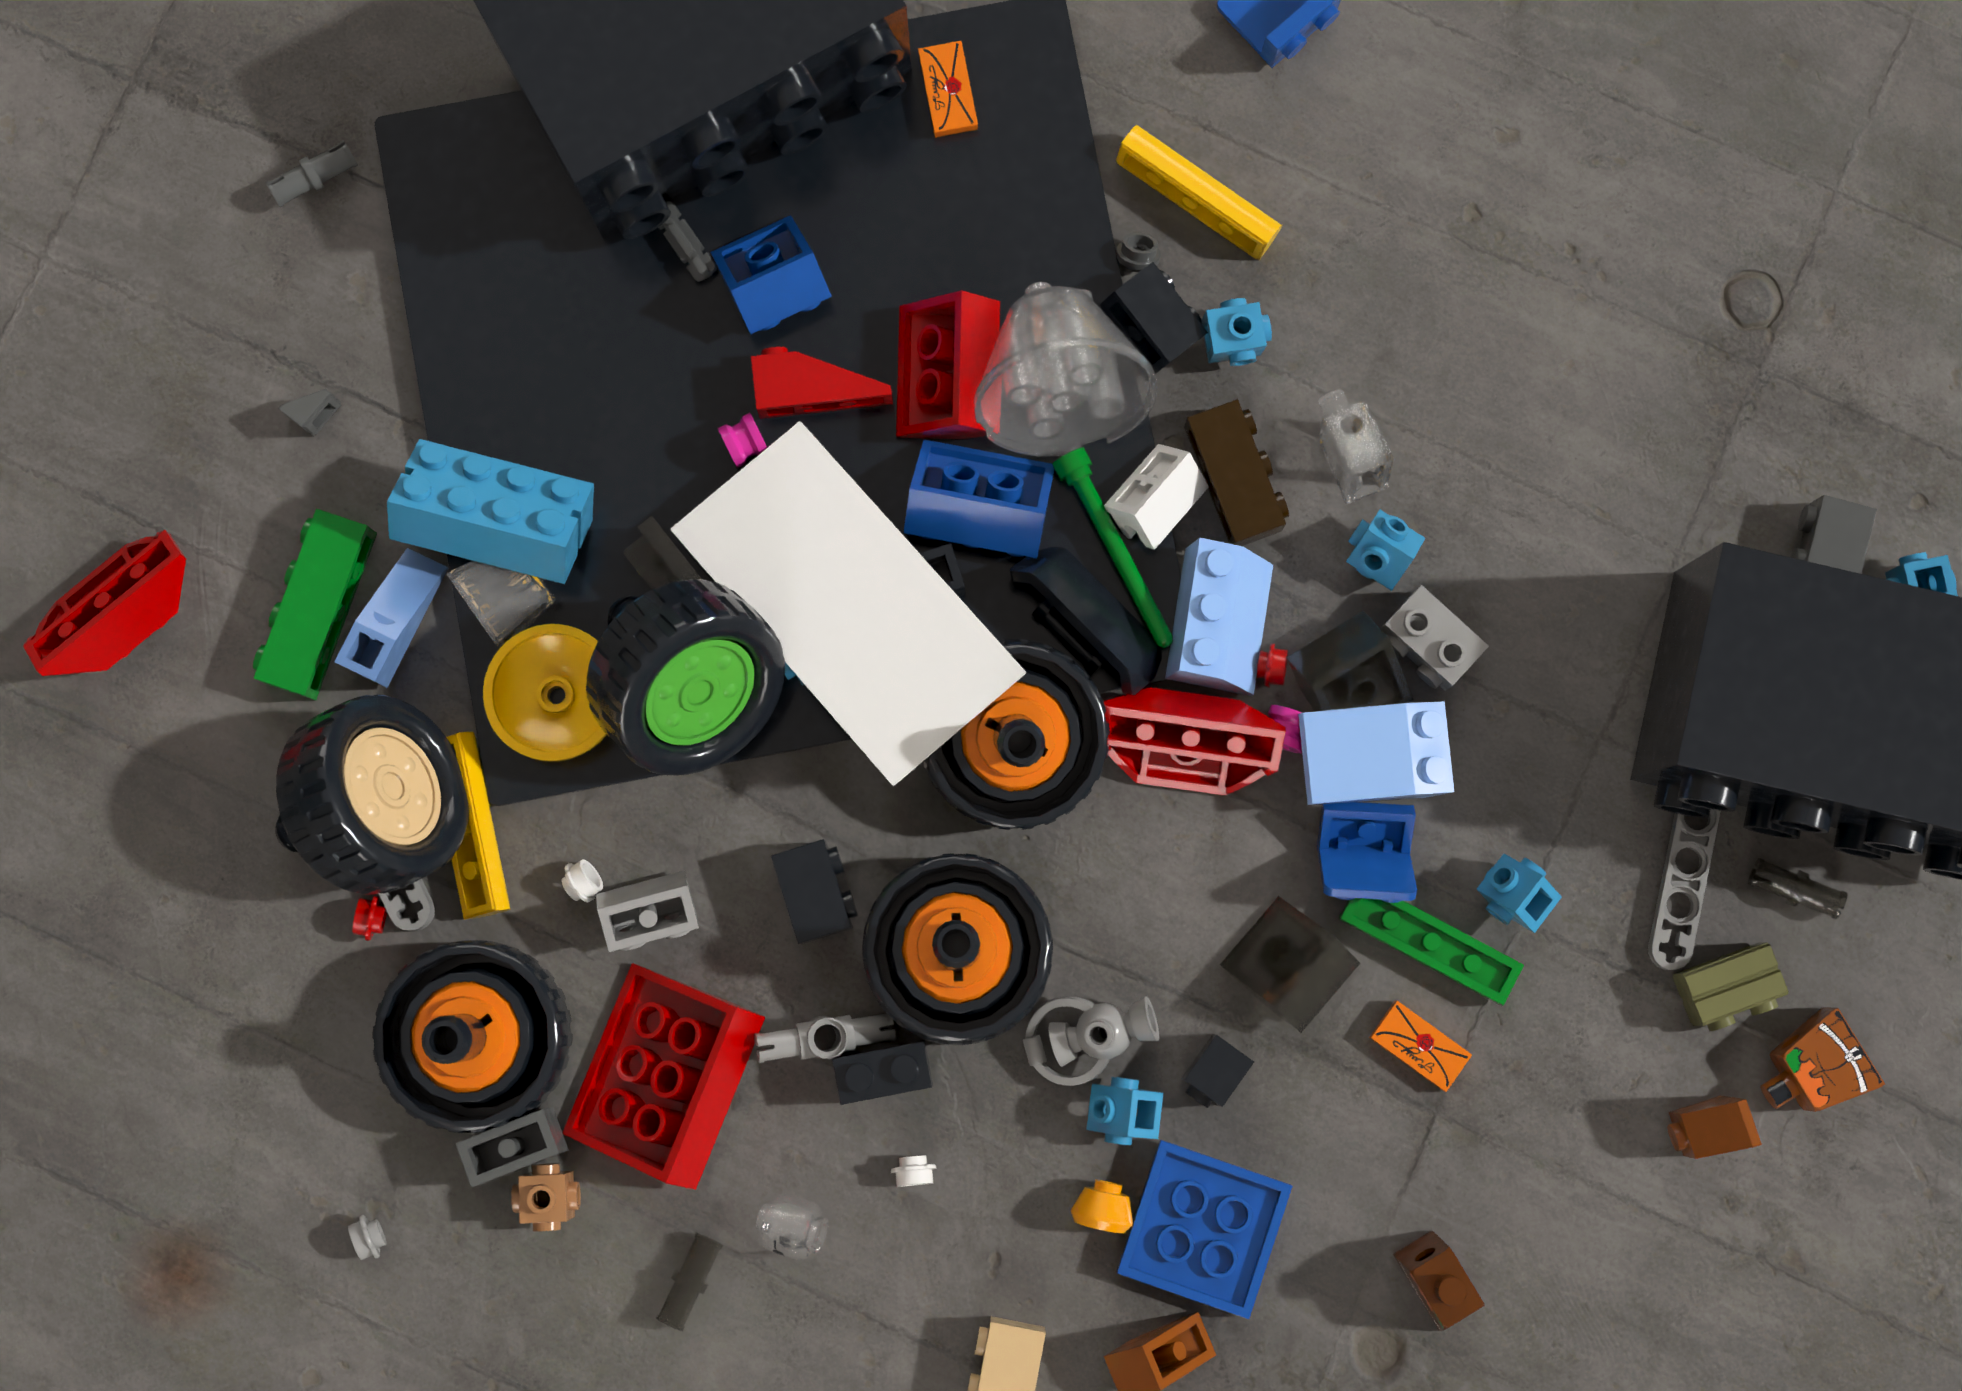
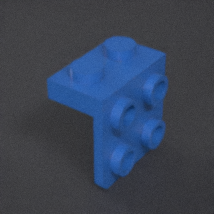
[1217,0,1341,68]
[1317,802,1417,903]

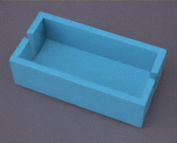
[387,439,594,584]

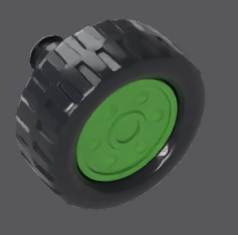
[586,579,785,776]

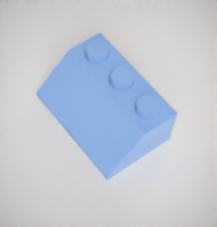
[1165,538,1273,696]

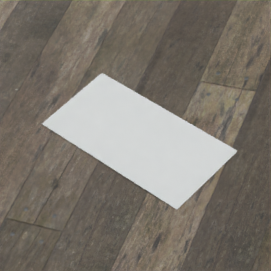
[671,421,1026,786]

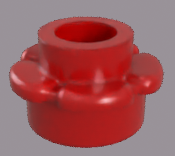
[1257,644,1288,688]
[352,896,387,941]

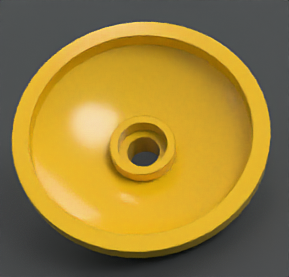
[483,624,607,761]

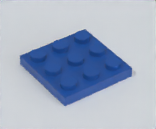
[1116,1139,1293,1319]

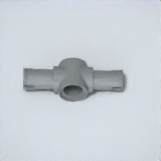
[754,1012,895,1063]

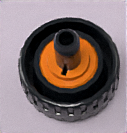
[923,639,1110,830]
[862,853,1053,1045]
[372,940,573,1133]

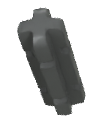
[658,201,717,282]

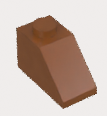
[1667,1095,1762,1159]
[1103,1312,1216,1391]

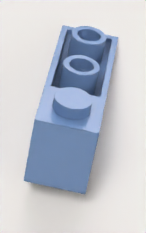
[334,548,448,688]

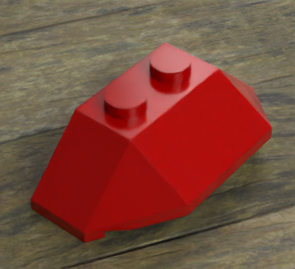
[23,530,186,676]
[1104,687,1286,796]

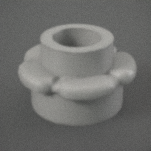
[348,1215,387,1260]

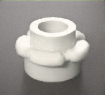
[562,859,603,903]
[891,1155,937,1187]

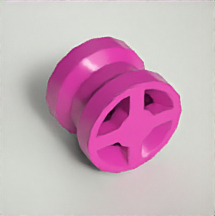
[718,412,767,469]
[1268,705,1302,754]

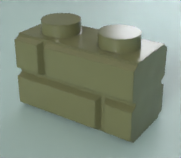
[1673,942,1789,1031]

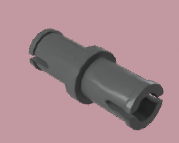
[265,140,358,208]

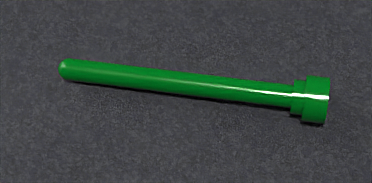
[1052,447,1173,648]

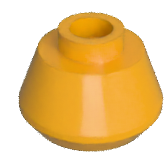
[1071,1179,1133,1233]

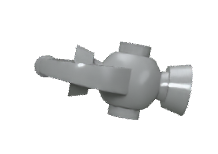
[1022,996,1159,1086]

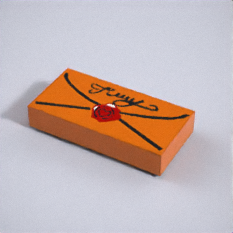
[918,41,978,138]
[1369,1000,1472,1092]

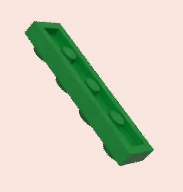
[1338,898,1524,1006]

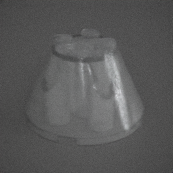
[974,282,1157,456]

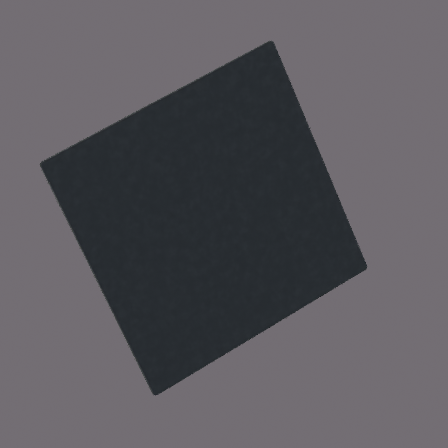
[375,0,1181,806]

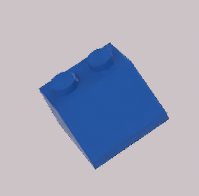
[711,215,832,334]

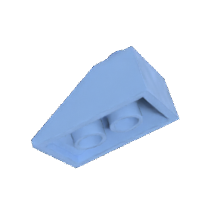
[1298,701,1454,805]

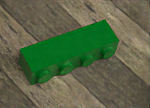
[253,508,377,700]

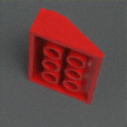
[562,963,765,1190]

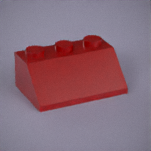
[896,290,1000,439]

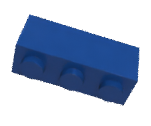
[903,440,1055,558]

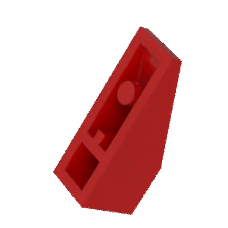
[751,347,893,419]

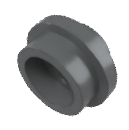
[1116,232,1161,272]

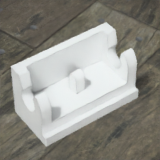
[1104,444,1209,550]

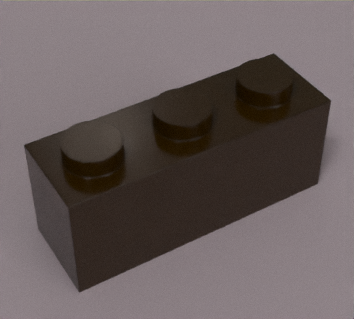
[1184,399,1289,546]

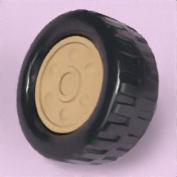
[275,695,469,895]

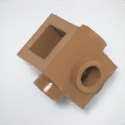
[511,1163,581,1231]

